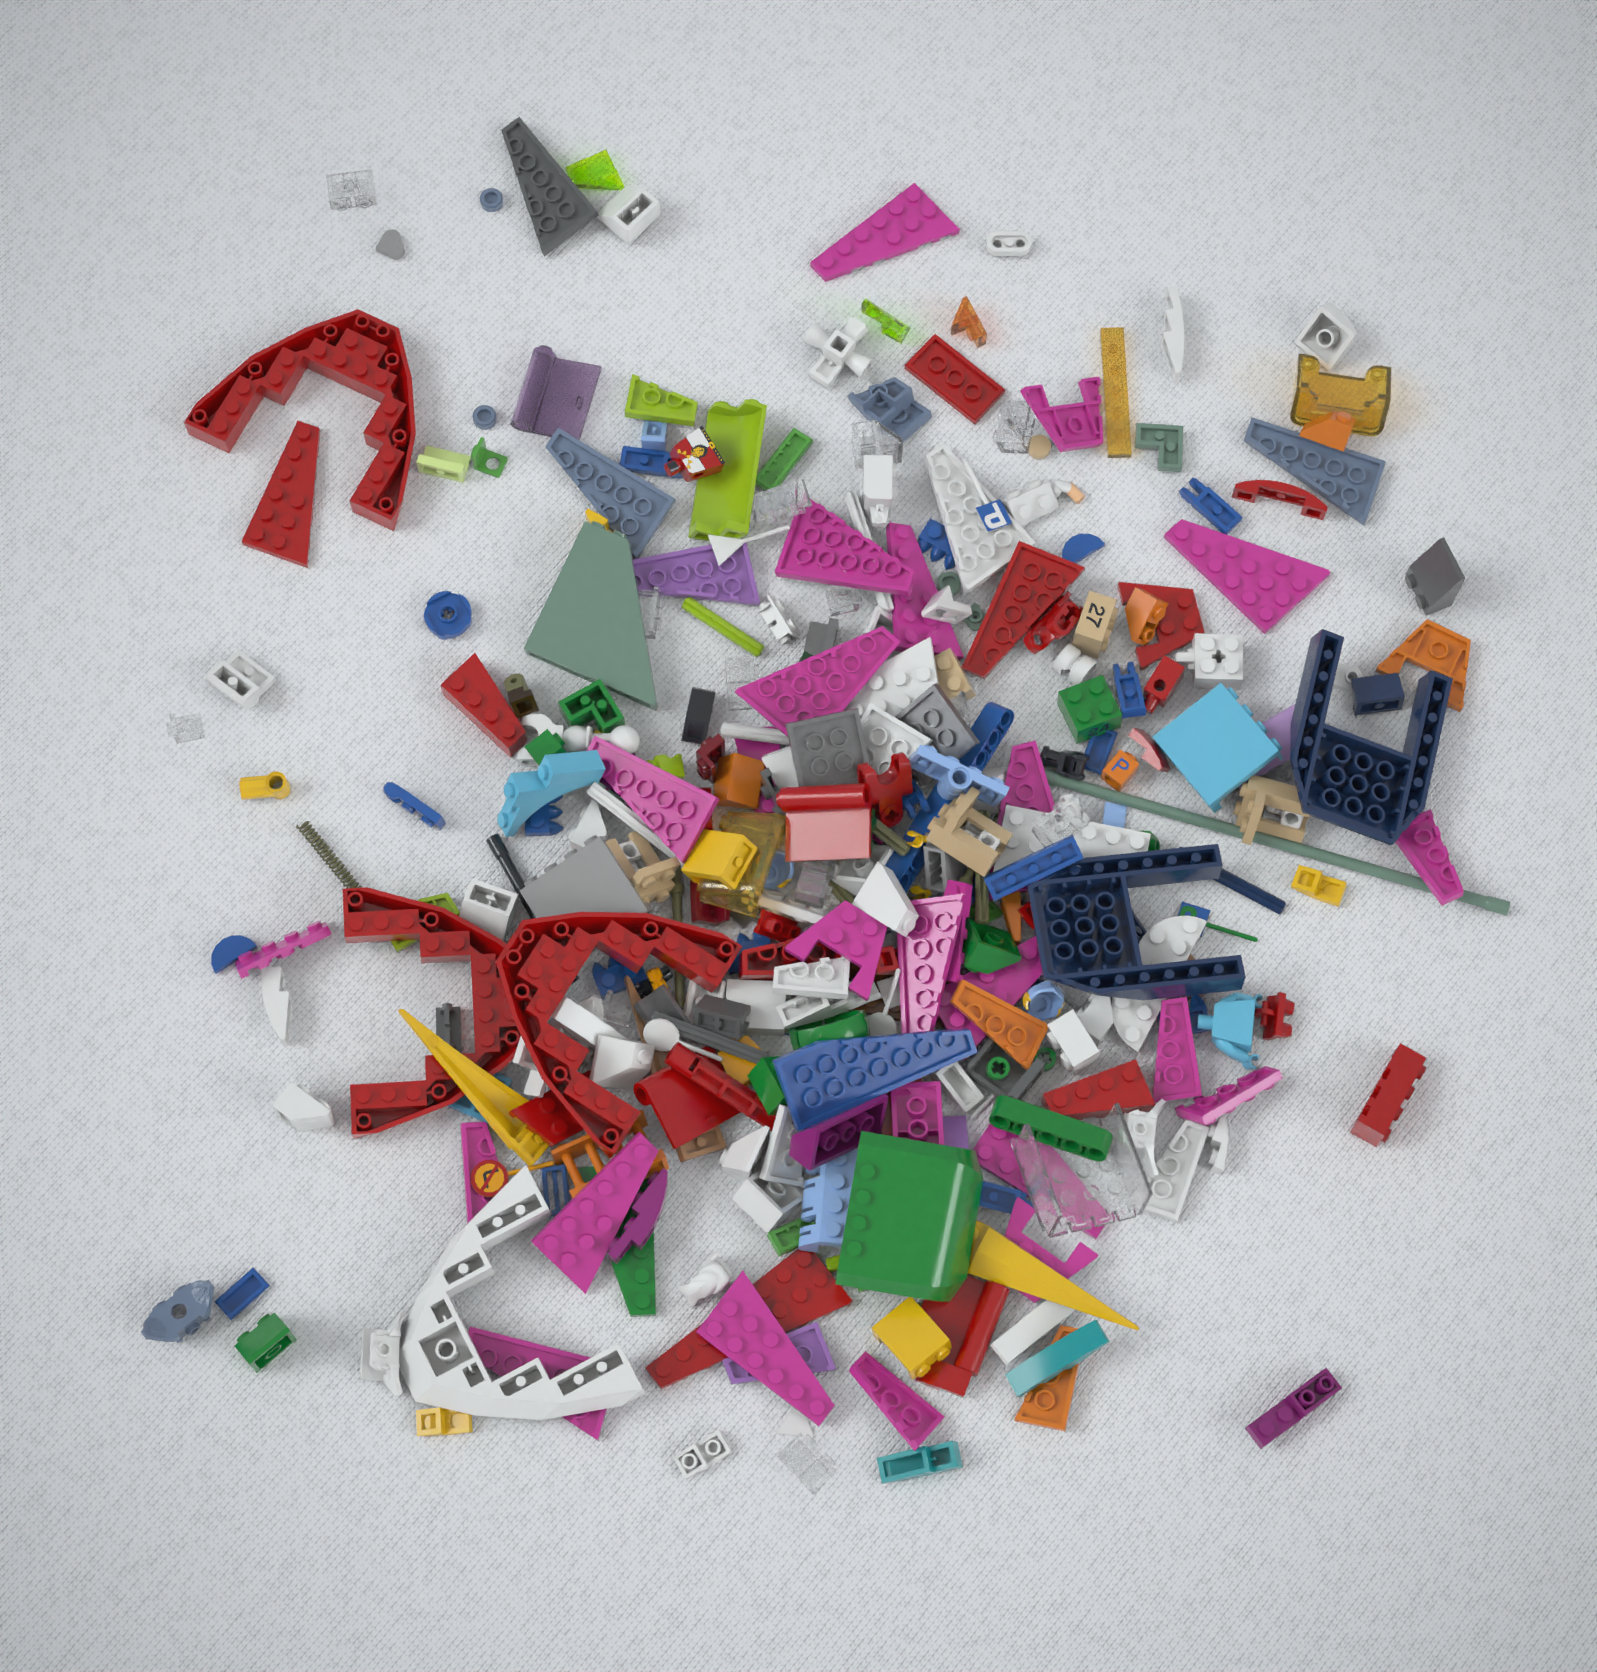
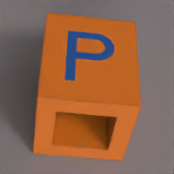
[1100,749,1139,792]

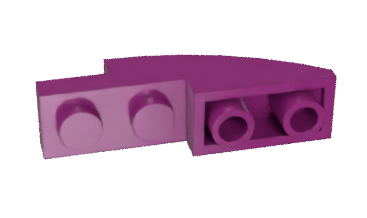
[608,1168,668,1264]
[1245,1368,1342,1449]

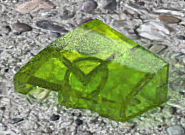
[565,149,625,190]
[861,298,911,343]

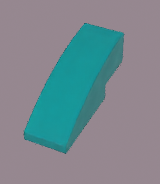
[877,1441,963,1484]

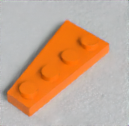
[950,979,1048,1070]
[1014,1325,1080,1432]

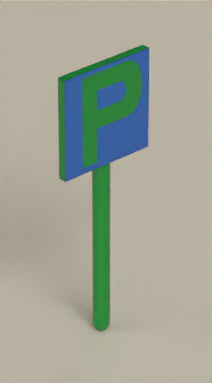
[1178,901,1258,942]

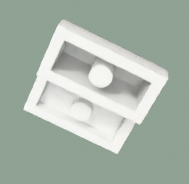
[206,650,275,709]

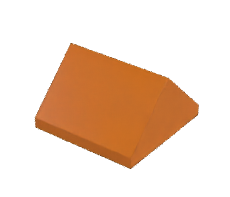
[712,753,765,809]

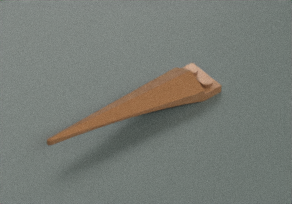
[624,975,727,1163]

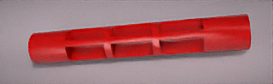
[664,1042,806,1132]

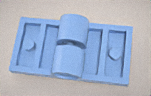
[909,745,1010,807]

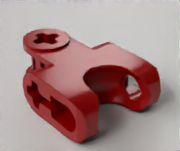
[1023,591,1083,654]
[857,752,913,827]

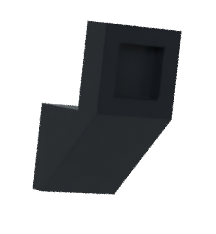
[681,687,716,745]

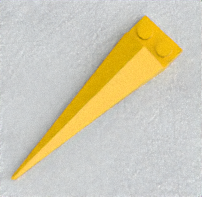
[398,1009,549,1166]
[968,1220,1140,1330]

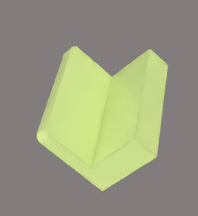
[416,446,471,483]

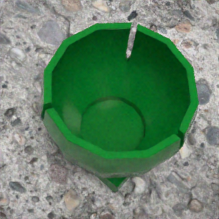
[789,1010,870,1050]

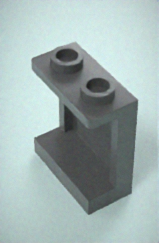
[965,1036,1045,1101]

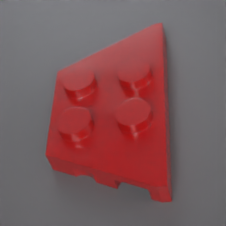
[508,1070,591,1147]

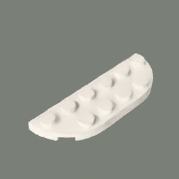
[1111,916,1207,1053]

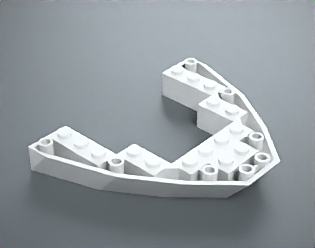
[399,1165,645,1420]

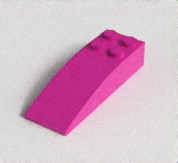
[891,1081,944,1145]

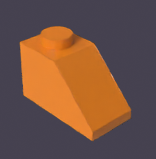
[1299,411,1356,452]

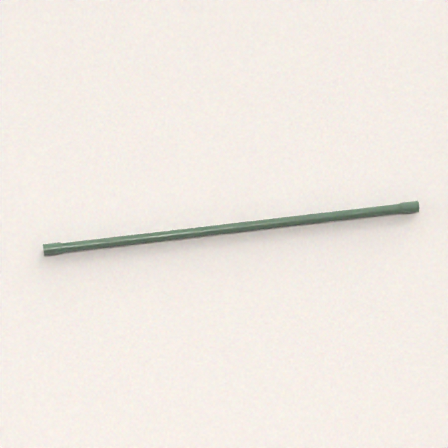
[1044,769,1510,916]

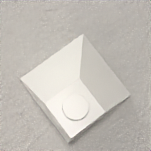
[1295,302,1357,371]
[589,1035,655,1091]
[719,1126,770,1182]

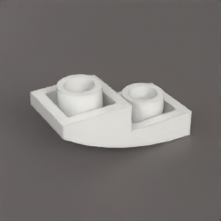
[1207,1117,1228,1175]
[673,1430,733,1480]

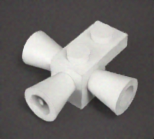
[803,317,874,388]

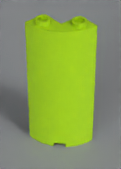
[688,399,767,541]

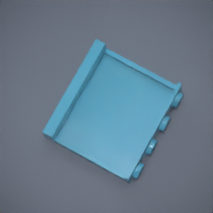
[1152,683,1284,813]

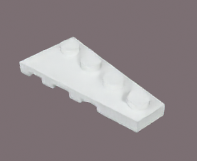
[1129,1120,1210,1222]

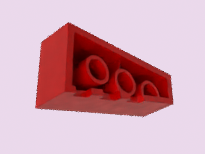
[441,653,528,758]
[738,938,841,981]
[1350,1043,1427,1147]
[1041,1059,1155,1120]

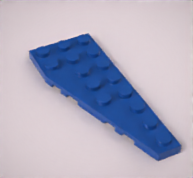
[772,1028,978,1131]

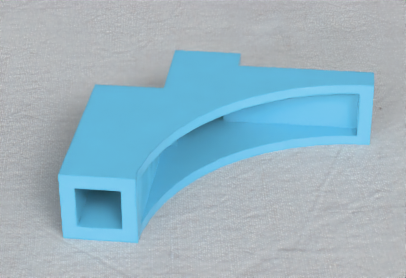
[497,750,606,837]

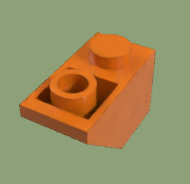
[1125,587,1168,646]

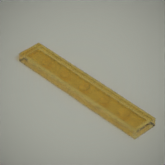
[1100,327,1132,458]

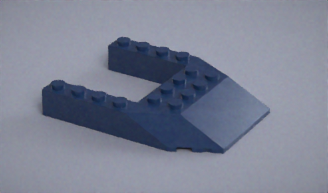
[1290,629,1453,845]
[1027,844,1246,1000]

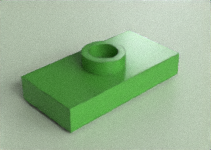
[767,1217,816,1257]

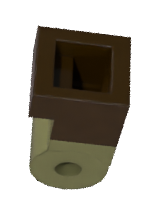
[504,673,539,719]

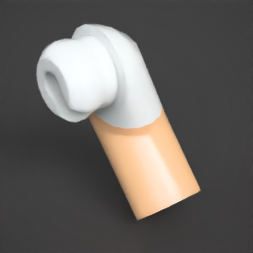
[1051,479,1085,504]

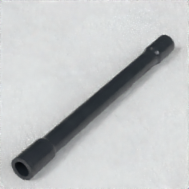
[486,834,579,984]

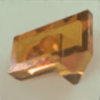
[951,296,987,348]

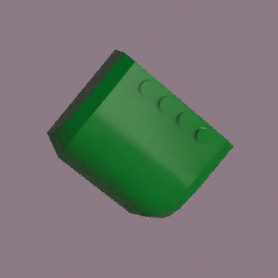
[835,1131,983,1302]

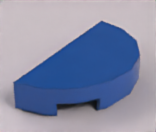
[1062,533,1105,563]
[211,935,258,974]

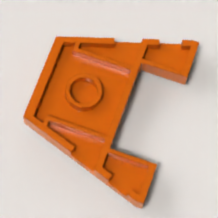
[1375,619,1471,712]

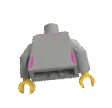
[907,830,967,900]

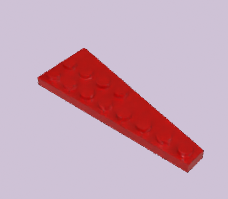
[645,1249,853,1389]

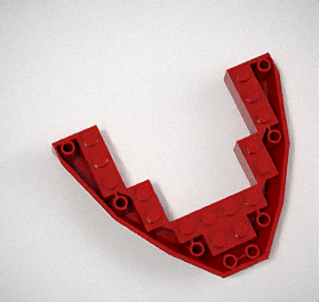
[184,309,416,531]
[342,887,521,1139]
[496,912,742,1159]

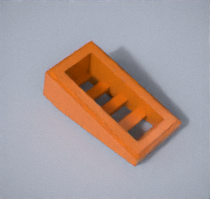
[1000,892,1021,946]

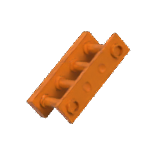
[551,1109,670,1199]

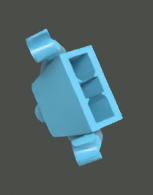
[1197,992,1263,1070]

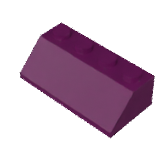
[789,1094,888,1171]

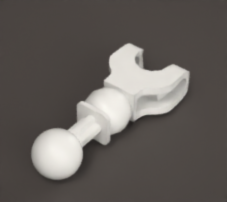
[516,714,640,767]

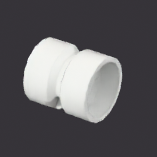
[1052,643,1097,685]

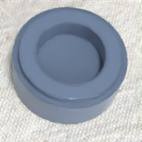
[480,188,503,212]
[473,405,497,430]

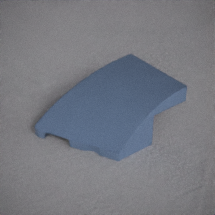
[848,377,932,446]

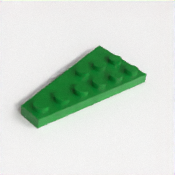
[577,1166,656,1317]

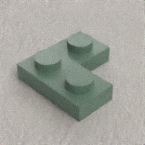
[1135,423,1183,472]

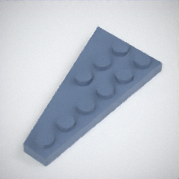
[1244,417,1386,526]
[545,428,676,559]

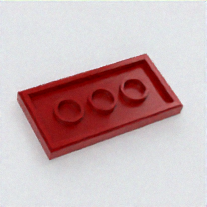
[904,334,1005,425]

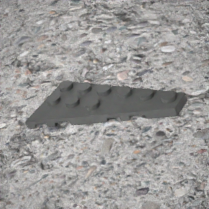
[501,117,599,257]

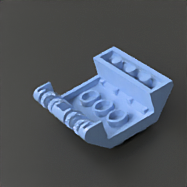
[798,1149,858,1252]

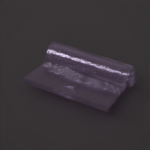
[510,345,602,440]

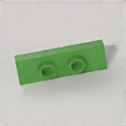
[755,428,813,495]

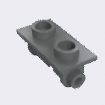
[436,1003,462,1054]

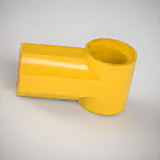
[239,771,291,800]

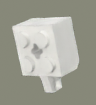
[862,455,897,527]
[1175,633,1243,690]

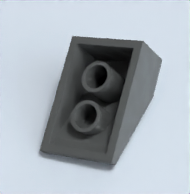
[1405,537,1465,616]

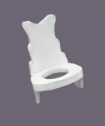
[677,1248,737,1307]

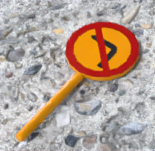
[471,1160,555,1197]

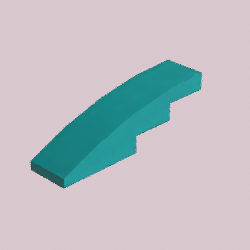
[1005,1320,1110,1397]

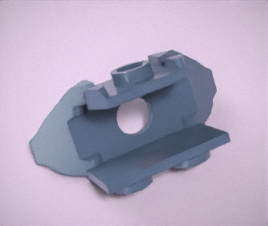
[141,1280,214,1343]

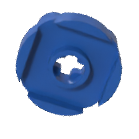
[424,591,472,640]

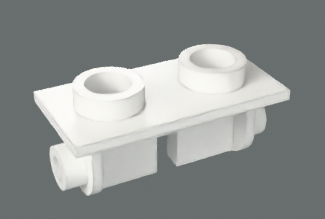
[759,595,800,645]

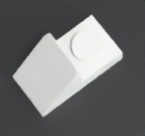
[921,585,972,624]

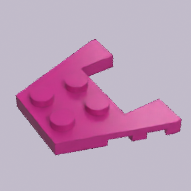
[1020,377,1103,452]
[785,900,887,1001]
[1005,1197,1099,1303]

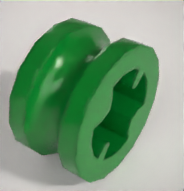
[1033,1047,1056,1072]
[986,1057,1010,1080]

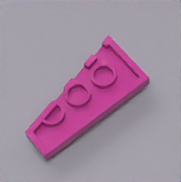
[460,1122,498,1224]

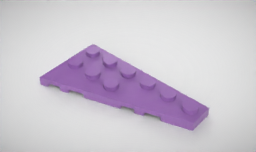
[633,538,760,606]

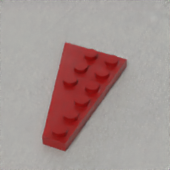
[241,421,320,568]
[962,541,1085,679]

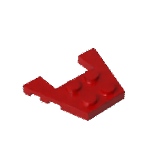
[1117,582,1205,671]

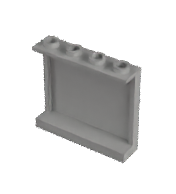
[520,835,653,952]

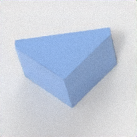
[641,420,668,451]

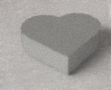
[376,229,405,260]

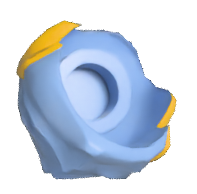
[752,848,794,890]
[1023,980,1065,1021]

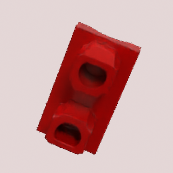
[753,909,801,942]
[1254,992,1295,1041]

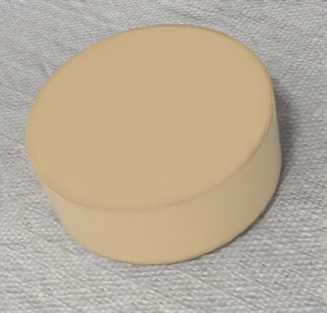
[1027,435,1051,459]

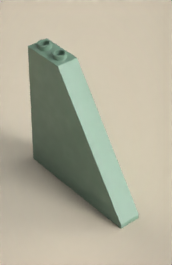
[524,521,658,711]

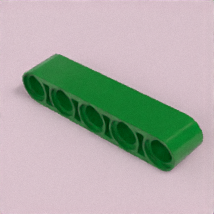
[989,1095,1113,1162]

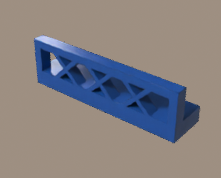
[983,834,1084,901]

